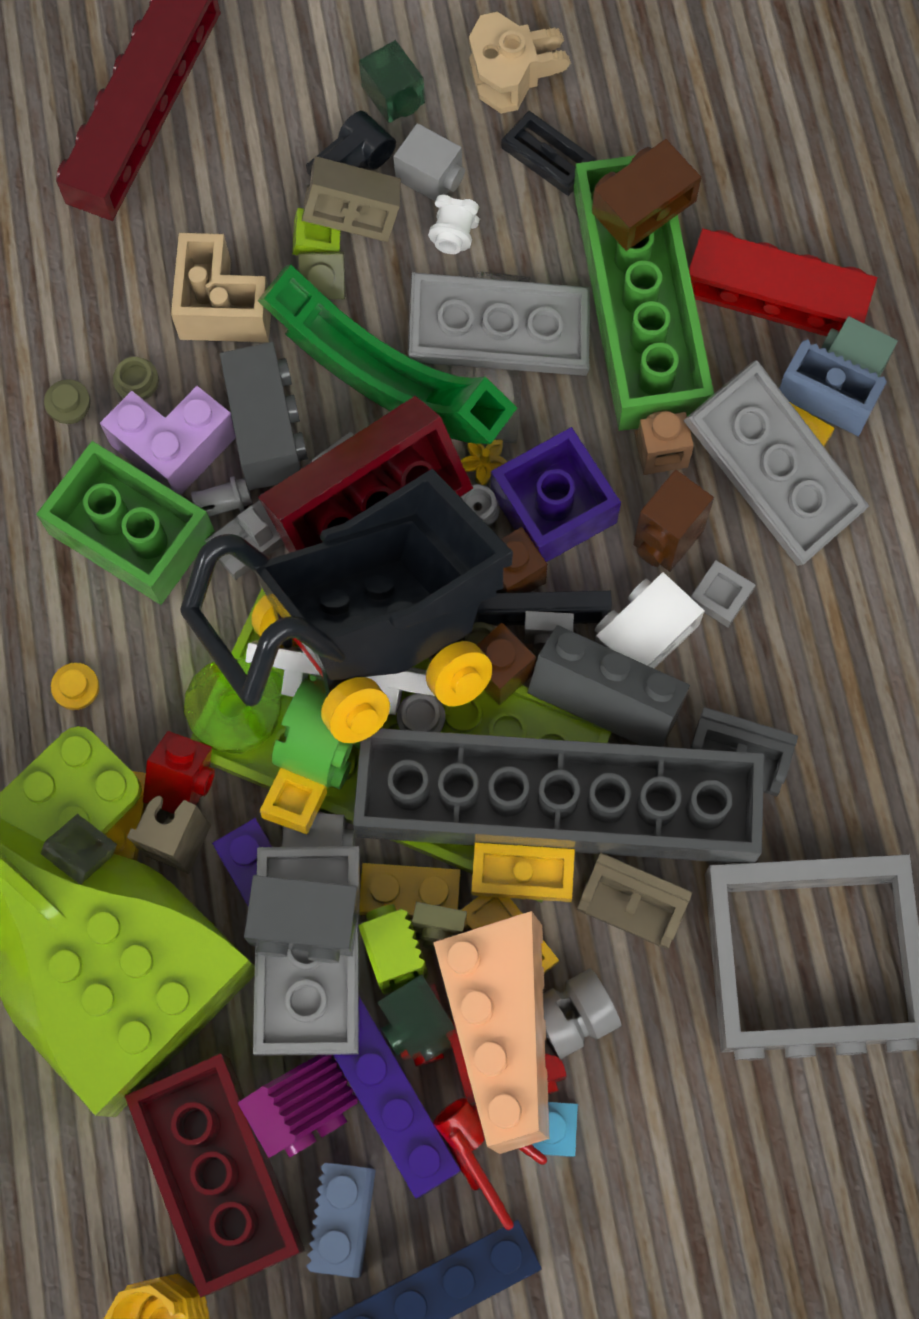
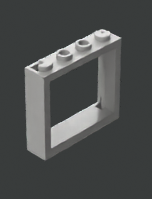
[705,854,919,1061]

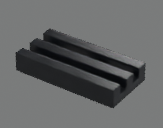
[501,111,596,196]

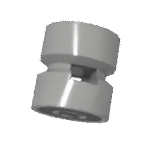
[543,968,622,1060]

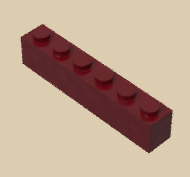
[56,0,221,221]

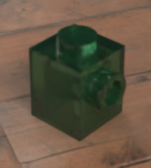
[359,40,425,123]
[378,974,456,1062]

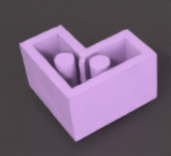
[100,386,236,495]

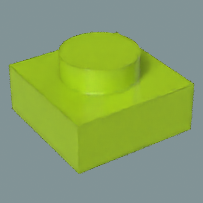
[292,208,340,256]

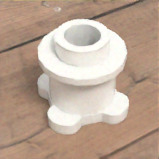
[428,195,480,254]

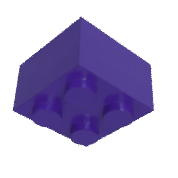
[491,427,621,562]

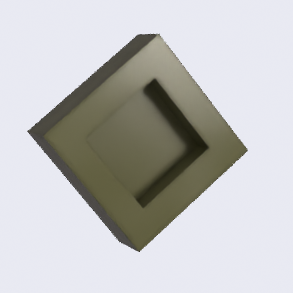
[298,252,346,299]

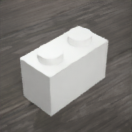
[595,572,705,669]

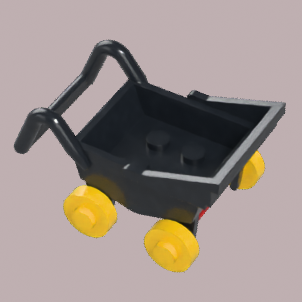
[180,468,513,743]

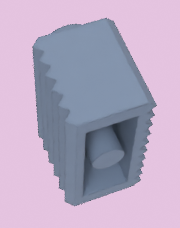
[779,339,887,437]
[306,1162,376,1278]

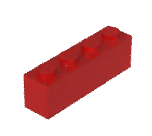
[689,228,878,337]

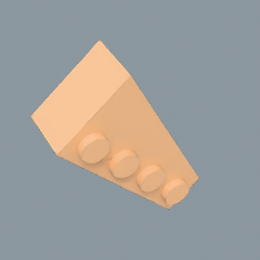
[433,911,550,1154]

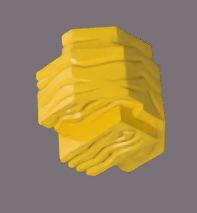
[104,1273,210,1319]

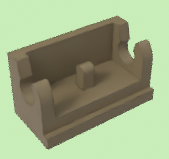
[302,156,401,242]
[127,796,211,874]
[577,853,693,950]

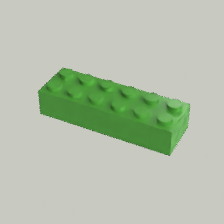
[574,155,714,431]

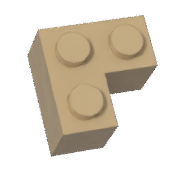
[171,233,271,342]

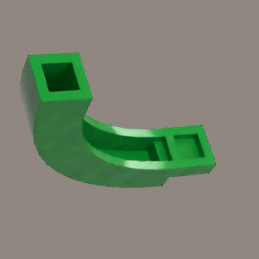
[258,264,517,444]

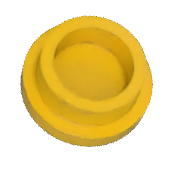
[51,663,99,710]

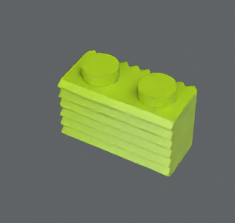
[358,904,429,995]

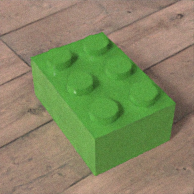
[36,441,215,605]

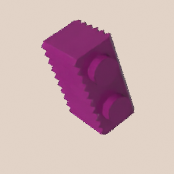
[238,1055,358,1158]

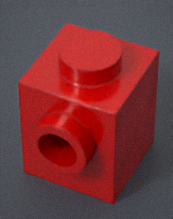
[142,731,215,814]

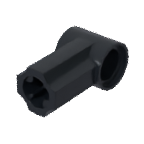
[306,110,396,177]

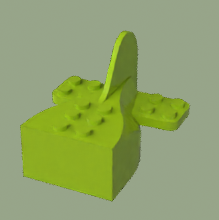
[0,726,255,1117]

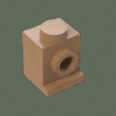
[634,411,694,475]

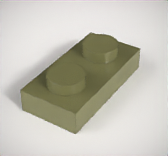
[412,902,468,951]

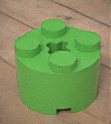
[272,674,361,790]

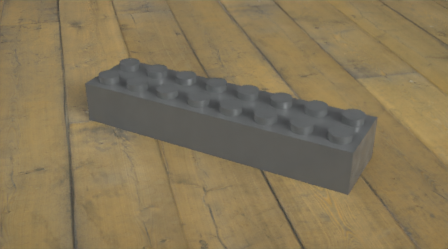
[353,728,764,864]

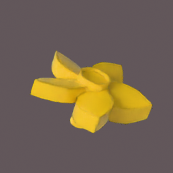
[461,440,507,486]

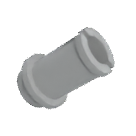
[191,476,253,517]

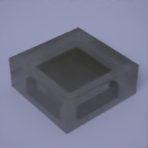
[40,814,117,885]

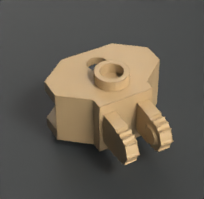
[469,12,571,114]

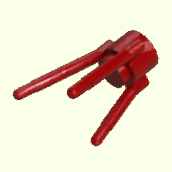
[433,1098,547,1230]

